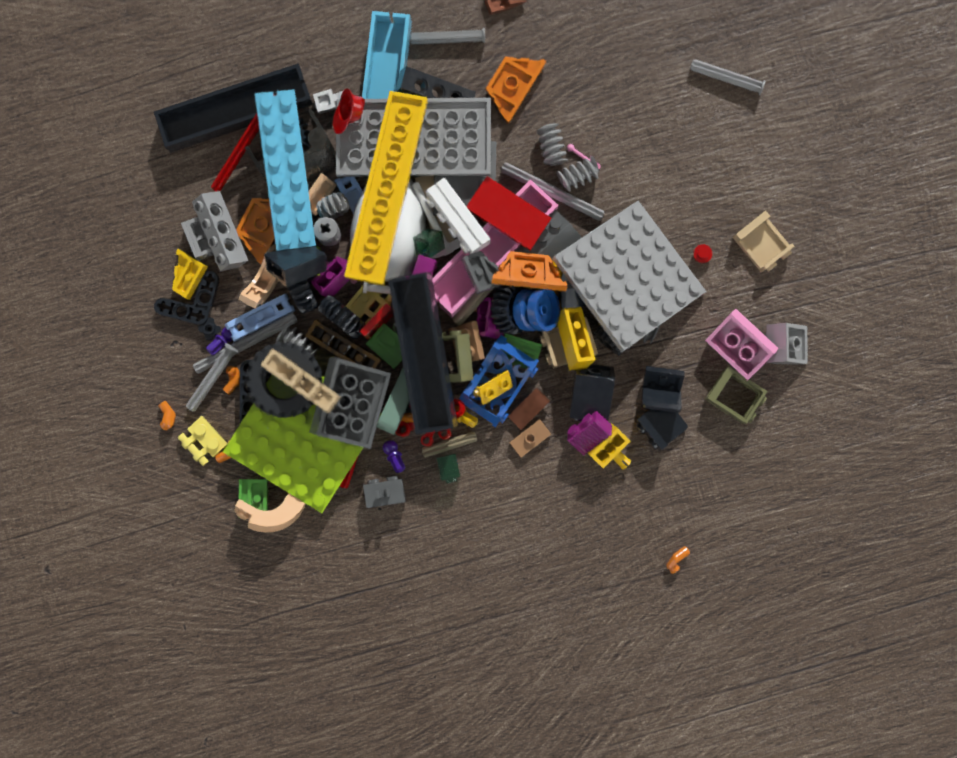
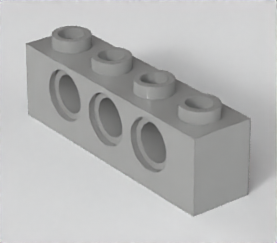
[192,191,248,271]

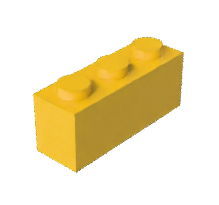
[557,307,595,370]

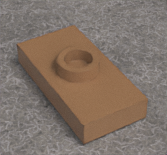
[509,419,551,458]

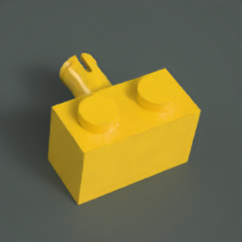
[588,424,631,469]

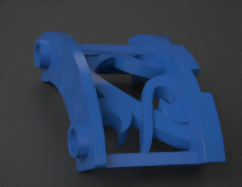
[459,335,539,428]

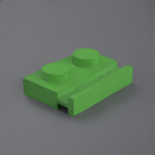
[366,324,402,370]
[501,334,542,370]
[238,479,268,518]

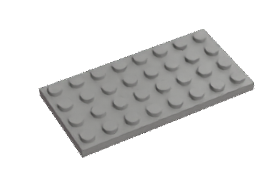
[336,98,491,177]

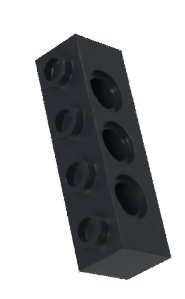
[395,66,476,98]

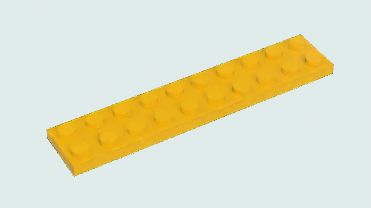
[344,91,428,285]

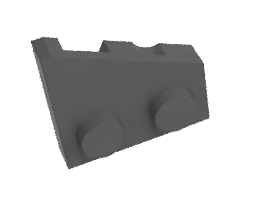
[461,251,502,294]

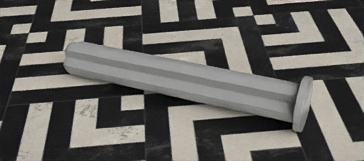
[410,28,485,44]
[690,60,765,95]
[186,343,239,412]

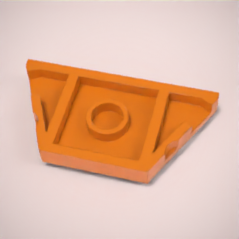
[486,57,546,124]
[236,198,275,264]
[491,251,567,291]

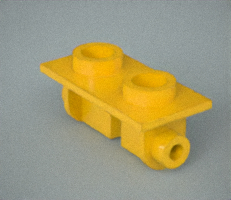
[473,370,513,405]

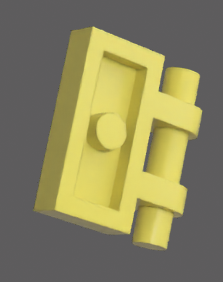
[346,282,392,324]
[178,416,228,466]

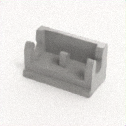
[181,217,213,261]

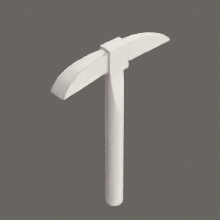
[412,182,461,259]

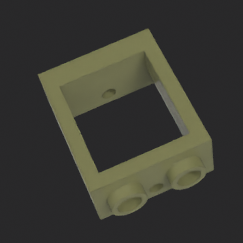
[442,330,473,382]
[704,366,767,424]

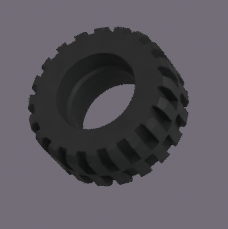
[245,342,323,418]

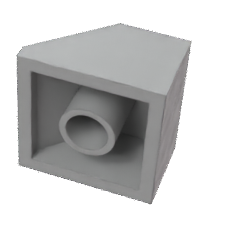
[765,323,808,364]

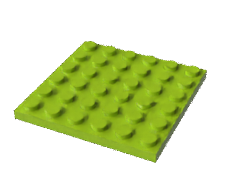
[223,373,382,513]

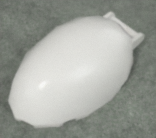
[350,178,426,294]

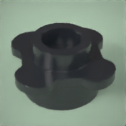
[198,318,221,341]

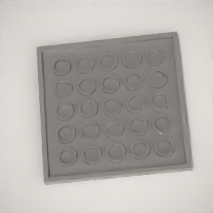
[552,201,706,353]

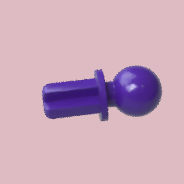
[206,327,233,355]
[383,440,405,473]

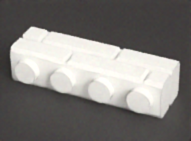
[425,178,490,254]

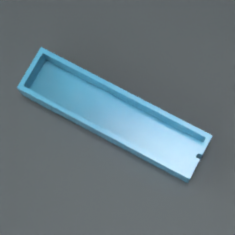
[362,11,412,99]
[255,90,316,251]

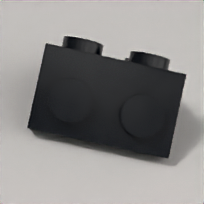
[642,366,685,413]
[635,409,688,451]

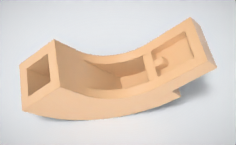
[238,244,279,309]
[235,493,306,532]

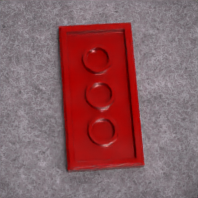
[466,176,551,251]

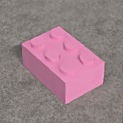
[705,309,779,380]

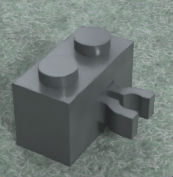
[363,476,406,508]

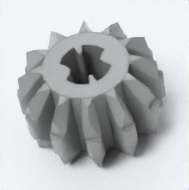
[316,192,350,220]

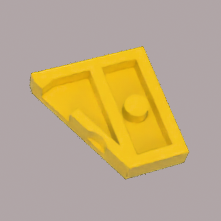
[172,249,208,300]

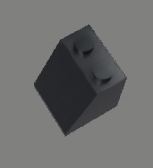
[569,364,615,421]

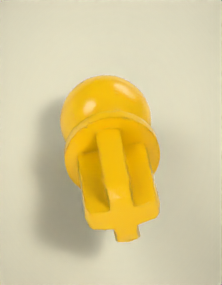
[455,406,478,428]

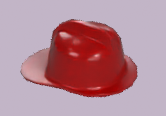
[333,88,365,135]

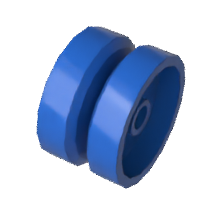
[513,289,560,331]

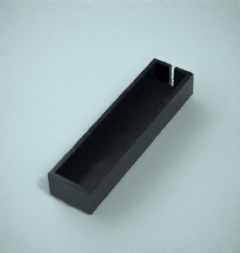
[154,63,313,153]
[388,272,458,434]

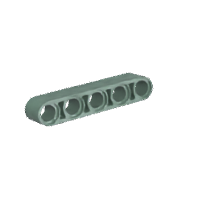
[377,367,410,435]

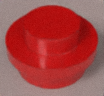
[693,244,713,263]

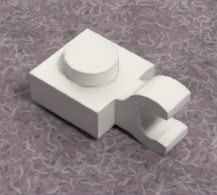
[313,89,343,114]

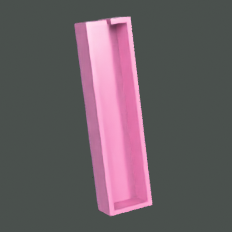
[433,179,558,318]

